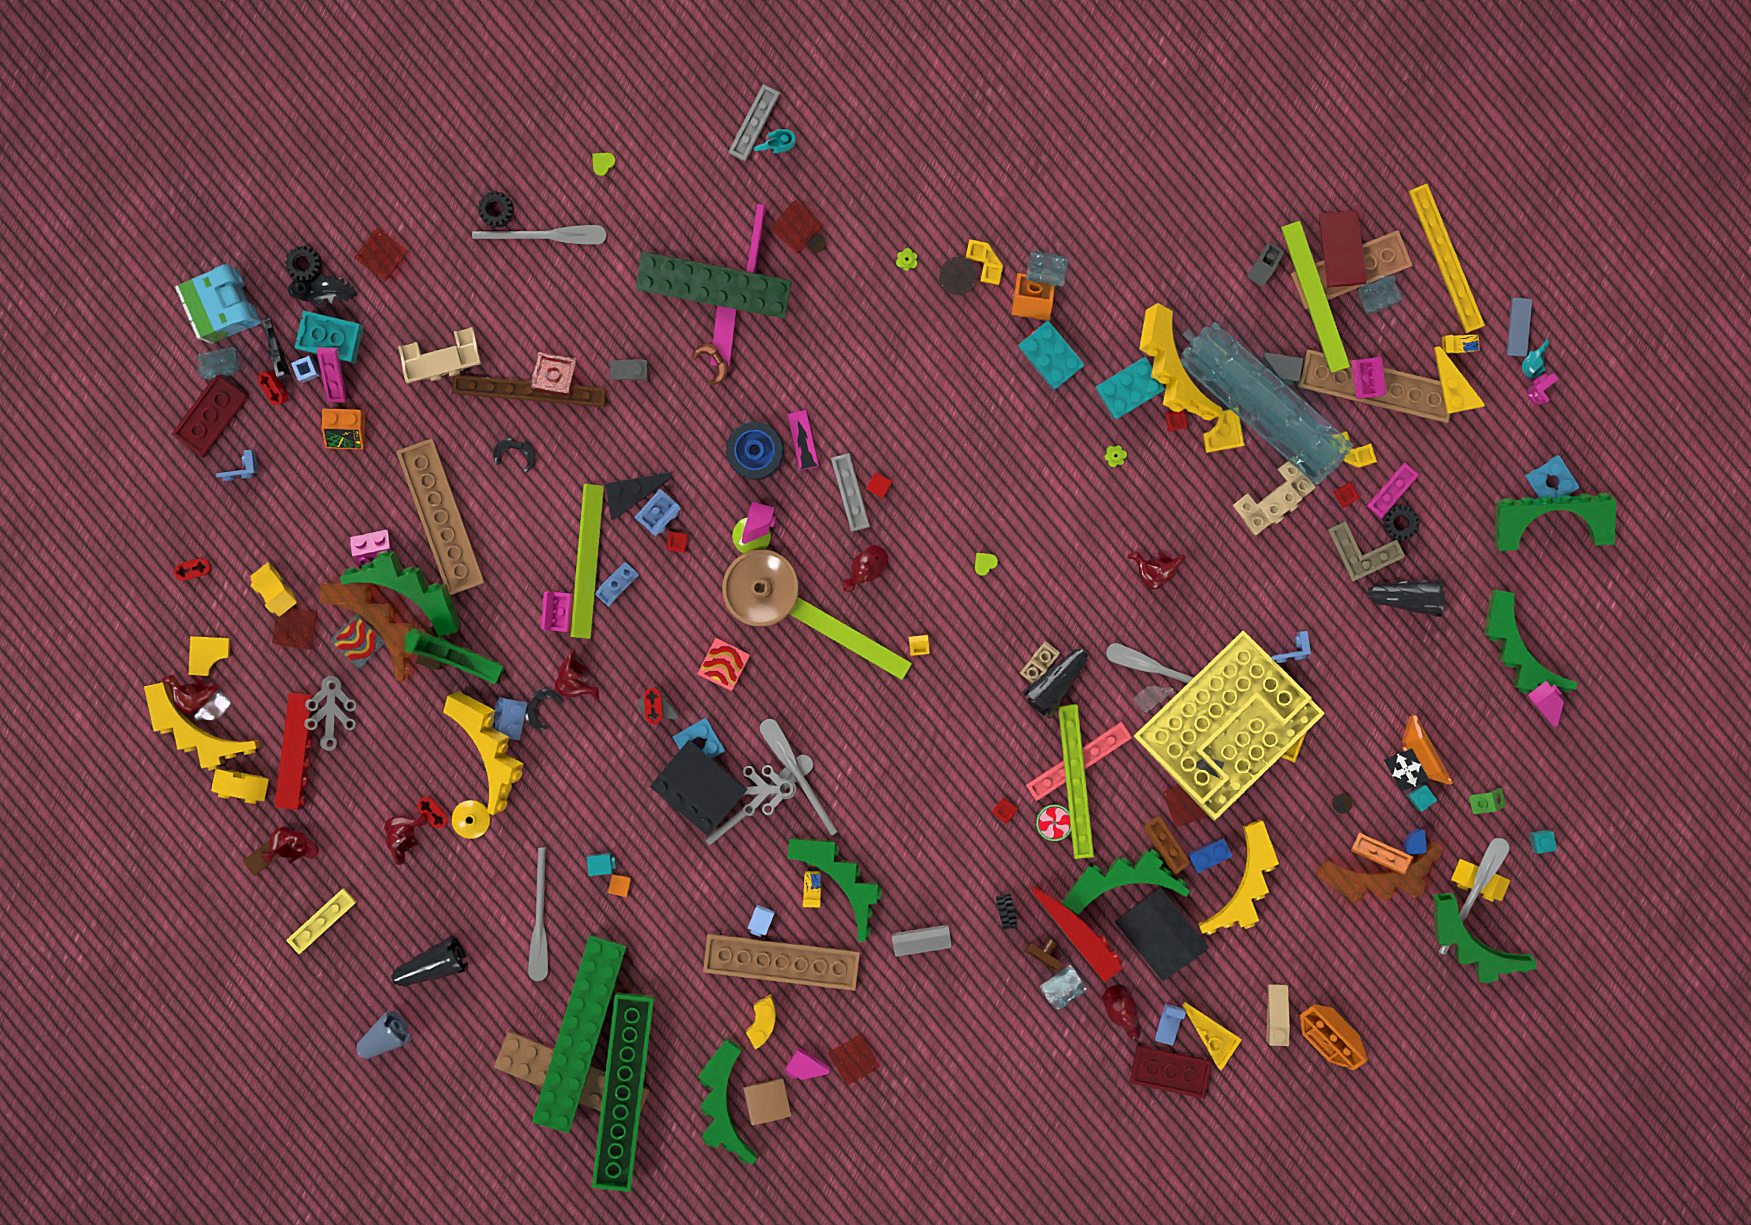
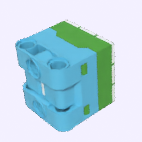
[175,264,261,344]

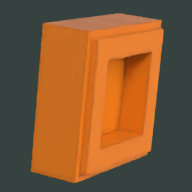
[608,874,631,897]

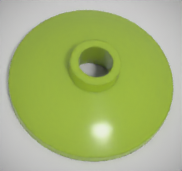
[732,518,771,553]

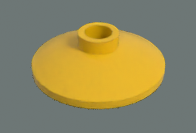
[452,800,490,839]

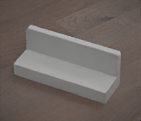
[892,925,952,956]

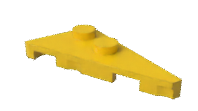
[1434,346,1485,414]
[1182,1002,1242,1070]

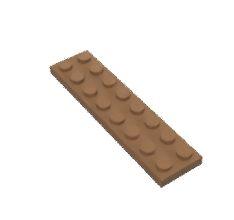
[1298,350,1451,423]
[396,438,485,595]
[703,933,860,991]
[494,1031,650,1112]

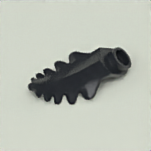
[288,273,358,306]

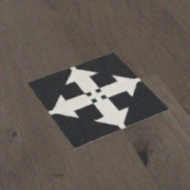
[1384,749,1430,792]

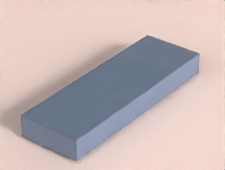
[1506,298,1532,357]

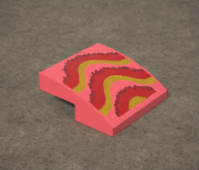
[697,638,750,692]

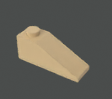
[1266,984,1290,1046]

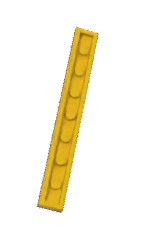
[1408,184,1485,333]

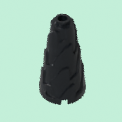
[1368,578,1445,617]
[1021,648,1088,719]
[391,935,468,987]

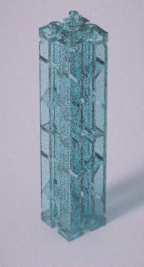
[1180,322,1353,486]

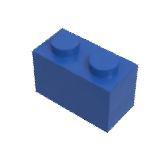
[1187,837,1232,873]

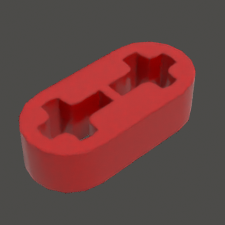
[258,370,288,405]
[174,559,212,580]
[643,688,663,724]
[417,797,449,829]

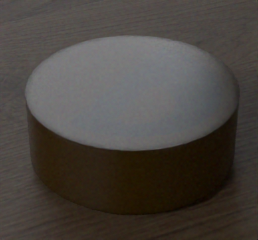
[806,233,826,253]
[1332,794,1352,814]

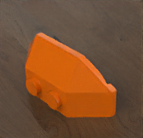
[1402,715,1453,785]
[1300,1004,1368,1070]

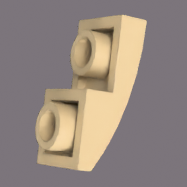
[1020,641,1060,683]

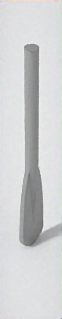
[472,225,606,244]
[1106,643,1193,684]
[760,719,838,836]
[705,755,813,845]
[1439,838,1510,955]
[528,847,548,981]

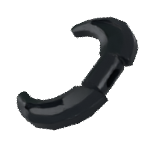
[493,438,536,472]
[525,688,563,730]

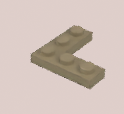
[1327,521,1405,582]

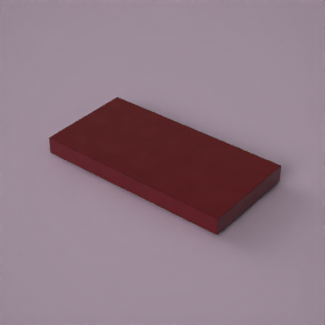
[1319,210,1367,288]
[171,373,249,458]
[1129,1045,1212,1099]

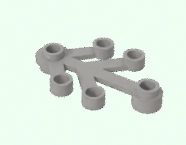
[304,676,356,751]
[743,765,797,816]

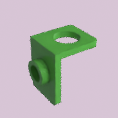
[1469,788,1506,814]

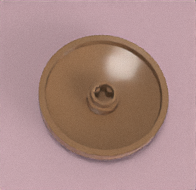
[722,550,799,627]

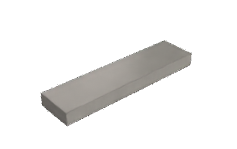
[728,84,780,162]
[831,453,870,532]

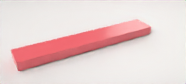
[1026,722,1132,801]

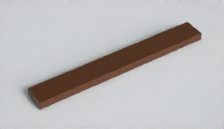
[452,375,607,407]

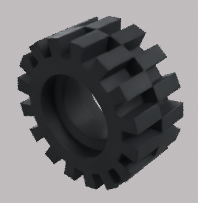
[478,191,514,228]
[285,246,322,282]
[1383,505,1420,540]
[996,893,1018,930]

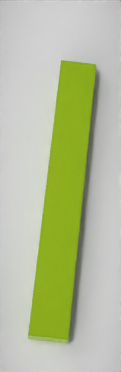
[1281,221,1350,373]
[570,484,604,638]
[790,597,912,680]
[1058,704,1094,859]

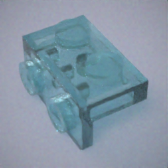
[1025,250,1068,287]
[1357,275,1403,316]
[197,347,240,379]
[1040,965,1087,1010]

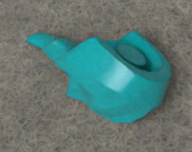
[754,129,796,153]
[1522,338,1549,379]

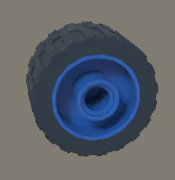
[726,421,785,480]

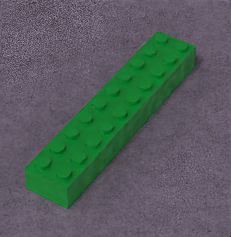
[532,935,627,1134]
[592,992,654,1192]

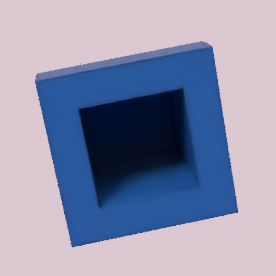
[1403,828,1427,855]

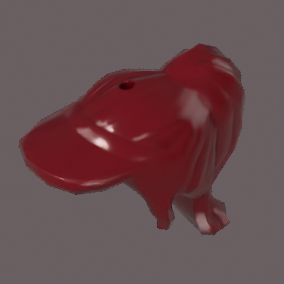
[842,545,888,592]
[1127,551,1186,590]
[555,649,599,700]
[161,675,219,715]
[384,812,428,865]
[260,827,319,864]
[1102,986,1140,1039]

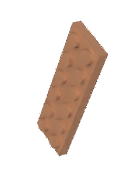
[1290,230,1413,310]

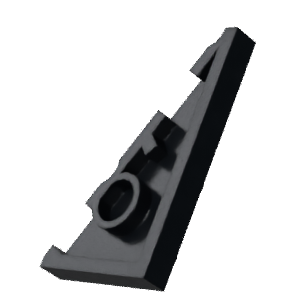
[262,317,293,382]
[605,472,672,520]

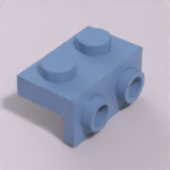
[635,489,681,536]
[491,697,527,740]

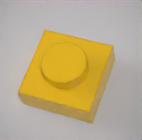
[909,635,930,656]

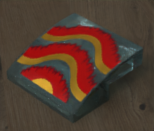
[330,613,386,669]

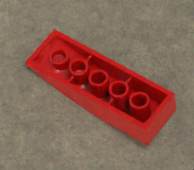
[1030,885,1123,982]

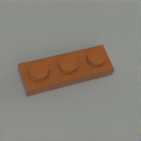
[1142,815,1191,874]

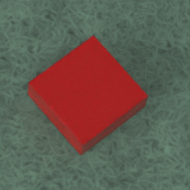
[1165,409,1188,432]
[866,472,892,498]
[1333,482,1360,508]
[666,531,688,553]
[991,797,1018,824]

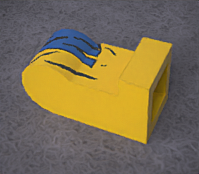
[1442,335,1480,354]
[803,871,821,907]

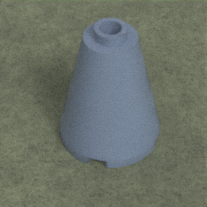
[357,1010,411,1059]

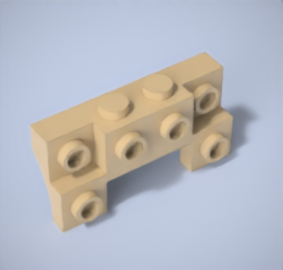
[398,327,482,384]
[1232,457,1316,536]

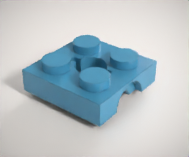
[1525,455,1580,499]
[673,717,725,758]

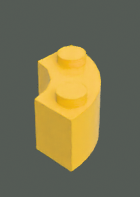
[250,562,297,617]
[211,769,269,804]
[1451,859,1511,902]
[746,994,776,1050]

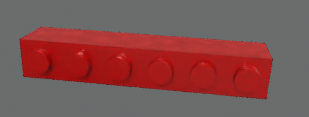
[275,692,317,810]

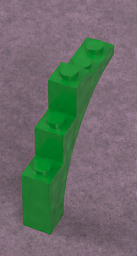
[339,550,461,637]
[1484,590,1578,694]
[404,628,506,684]
[788,837,881,942]
[1062,849,1190,915]
[1433,893,1537,983]
[698,1037,758,1165]

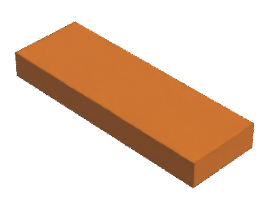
[1351,833,1413,875]

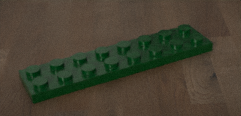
[636,251,792,319]

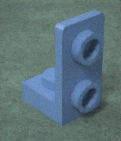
[216,450,259,481]
[595,562,639,607]
[1270,631,1311,663]
[1155,1003,1186,1045]

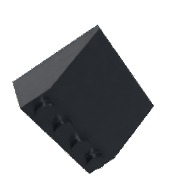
[649,740,748,836]
[1114,885,1210,981]

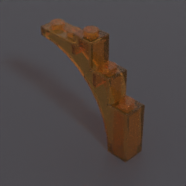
[319,583,417,681]
[1315,841,1443,903]

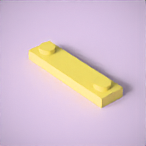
[286,888,357,954]

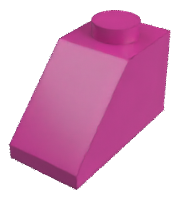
[741,502,776,544]
[1528,681,1564,727]
[785,1047,830,1080]

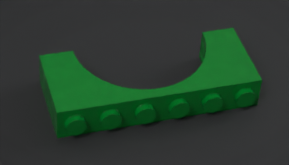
[1494,493,1617,551]

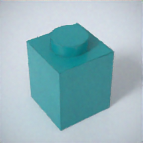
[1406,784,1437,812]
[1529,830,1557,854]
[587,853,616,876]

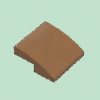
[743,1078,791,1125]

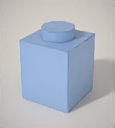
[291,356,321,383]
[748,905,774,936]

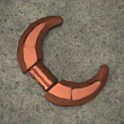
[692,344,728,385]

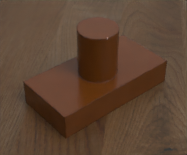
[242,840,279,876]
[1024,939,1063,972]

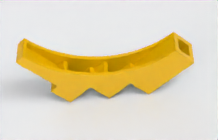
[1139,303,1222,421]
[144,682,260,771]
[443,691,523,815]
[1198,819,1279,935]

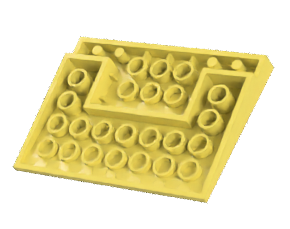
[1134,631,1325,821]

